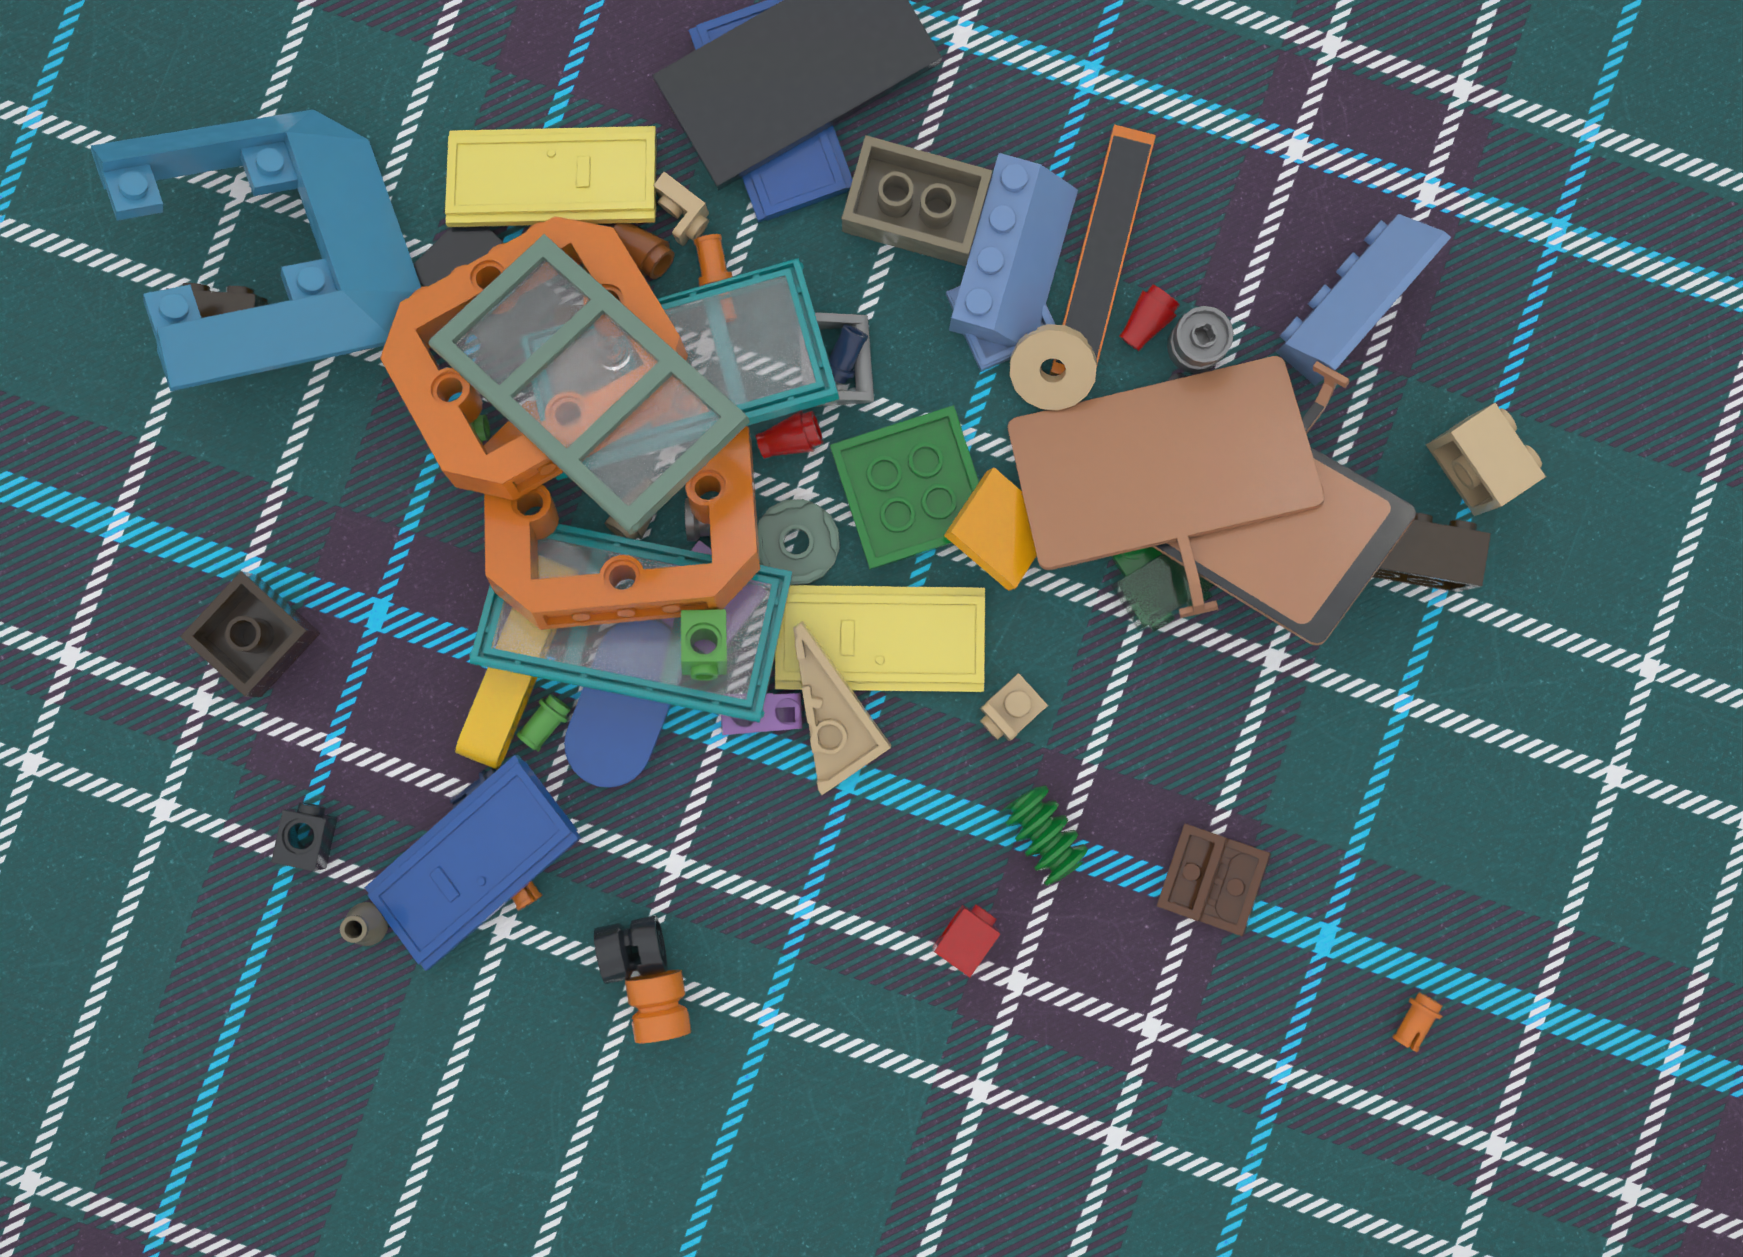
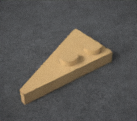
[793,621,891,795]

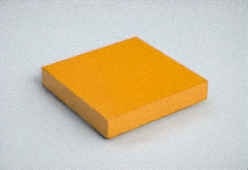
[944,467,1037,591]

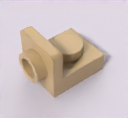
[653,172,709,246]
[979,673,1048,741]

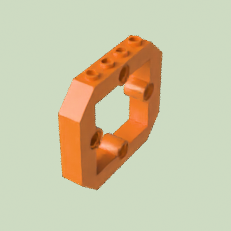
[380,216,688,500]
[484,386,760,630]

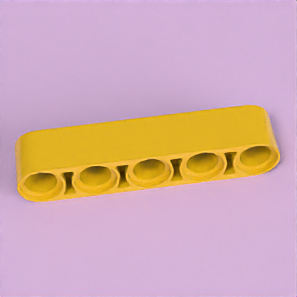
[455,555,579,770]

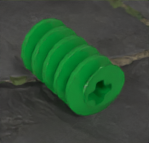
[999,785,1088,886]

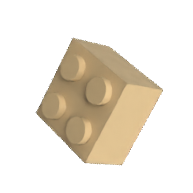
[1426,403,1546,516]

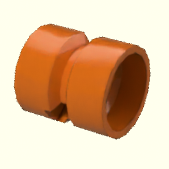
[625,969,692,1043]

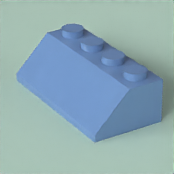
[949,153,1078,347]
[1276,214,1451,385]

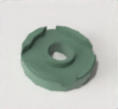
[757,499,840,585]

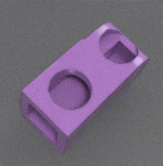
[721,693,803,735]

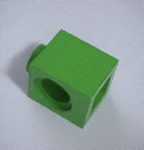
[681,609,727,681]

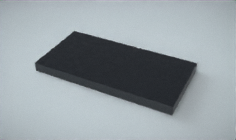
[652,0,942,191]

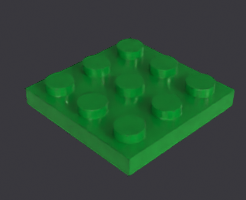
[830,405,979,570]

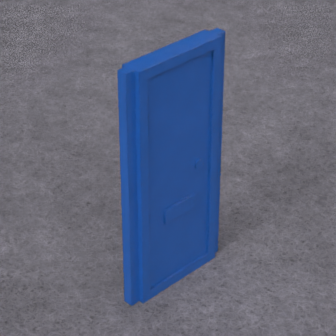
[689,0,853,223]
[364,755,581,971]

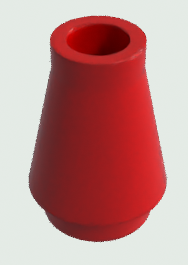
[1119,284,1180,352]
[756,411,823,459]

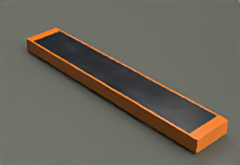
[1049,124,1156,376]

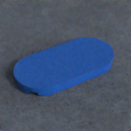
[564,620,683,787]

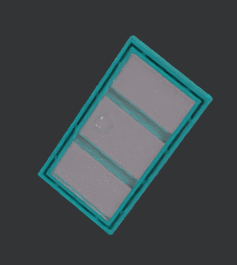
[521,258,839,480]
[469,524,792,723]

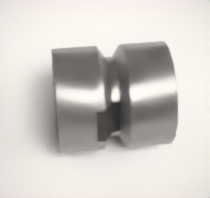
[1167,306,1234,374]

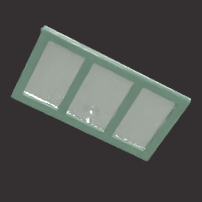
[429,234,750,535]

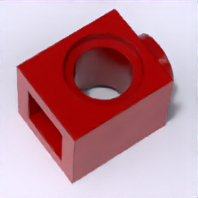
[932,904,1001,977]

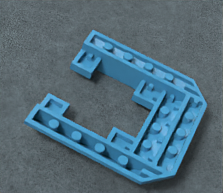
[91,109,421,392]

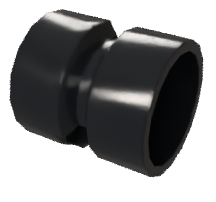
[594,915,668,984]

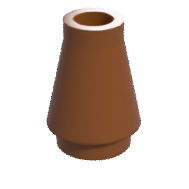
[613,223,675,279]

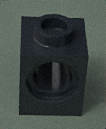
[271,802,338,872]

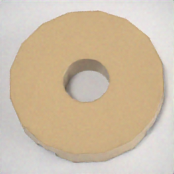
[1010,324,1097,410]

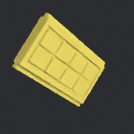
[445,126,657,227]
[775,585,985,692]

